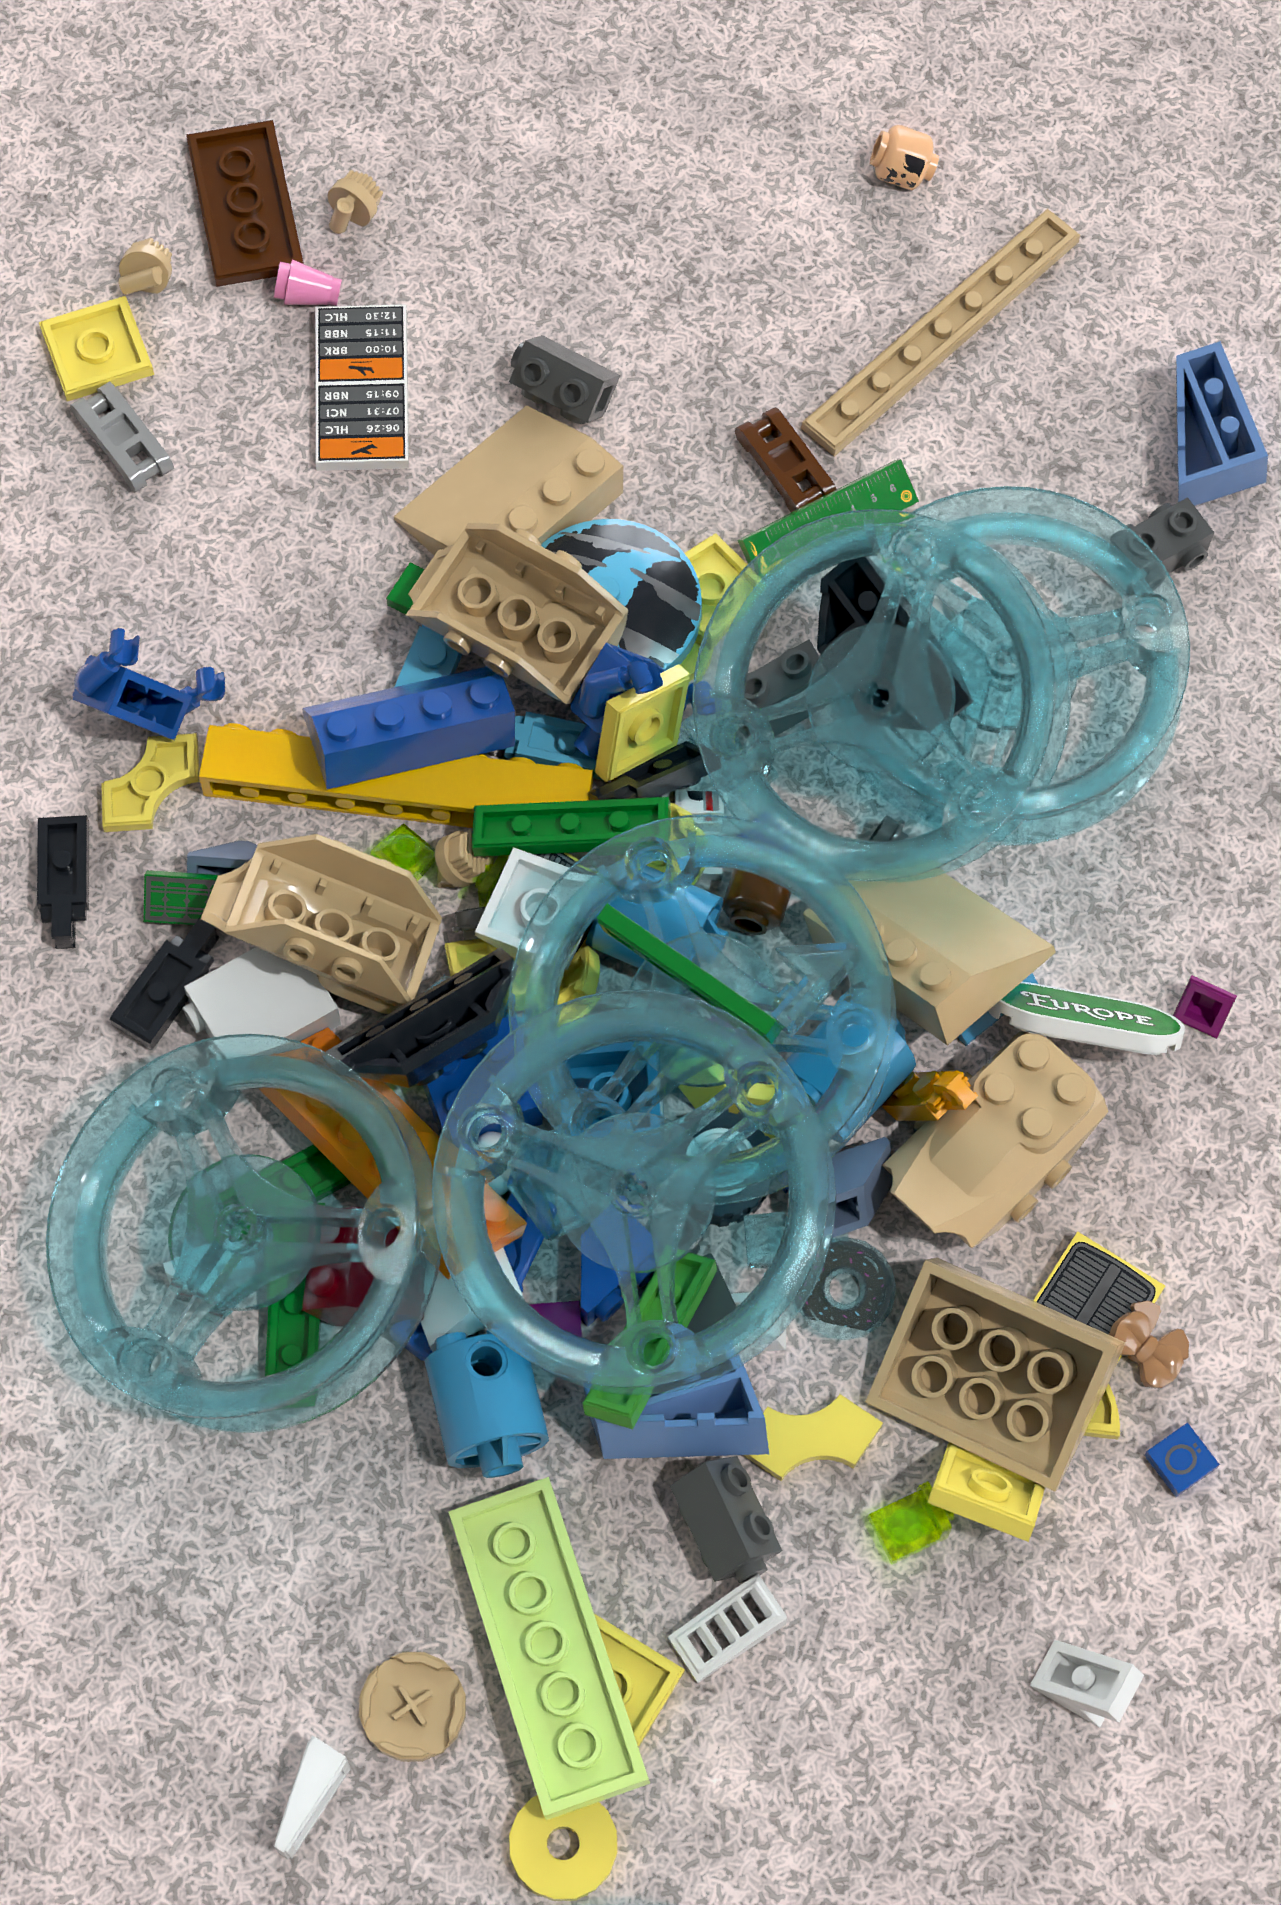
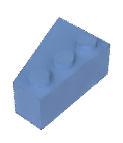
[1176,341,1268,506]
[582,1336,769,1459]

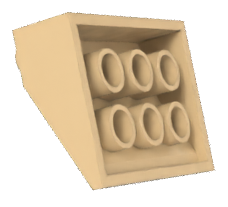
[394,405,624,555]
[803,856,1056,1046]
[865,1257,1126,1491]

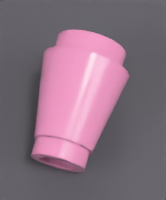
[274,260,342,306]

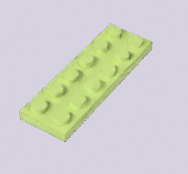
[448,1477,650,1820]

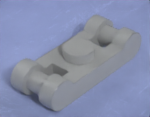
[70,381,174,493]

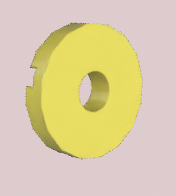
[509,1795,617,1901]

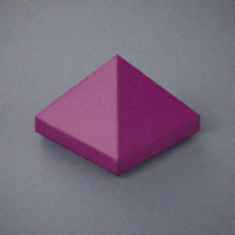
[1173,975,1237,1039]

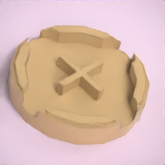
[359,1652,466,1762]

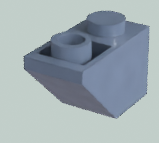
[793,1136,893,1242]

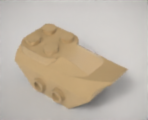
[406,523,628,704]
[201,834,442,1014]
[882,1031,1109,1248]

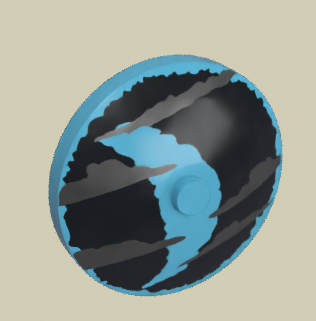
[541,519,702,671]

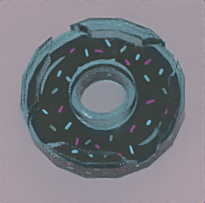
[793,1237,896,1340]

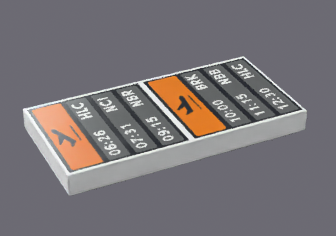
[315,305,409,471]

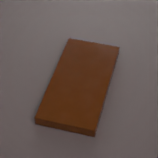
[186,120,304,287]

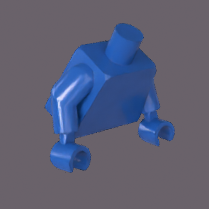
[72,628,225,741]
[571,643,720,760]

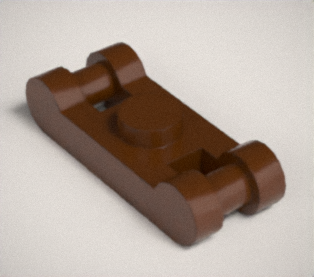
[735,407,837,513]

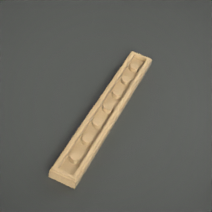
[801,209,1080,457]

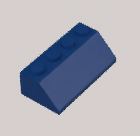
[302,667,515,789]

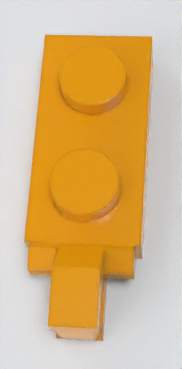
[882,1070,978,1121]

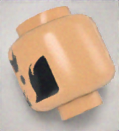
[870,125,939,190]

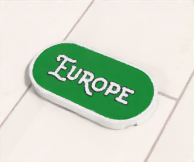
[988,982,1185,1055]

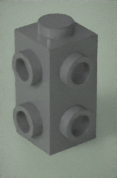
[509,335,621,424]
[1105,497,1215,594]
[726,639,843,745]
[670,1456,783,1583]

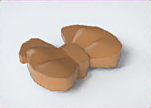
[1109,1301,1189,1389]

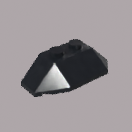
[817,548,974,732]
[326,947,517,1088]

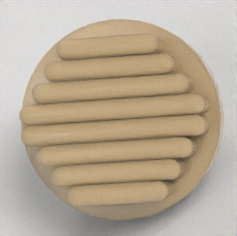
[328,170,383,234]
[119,238,172,295]
[435,829,494,888]

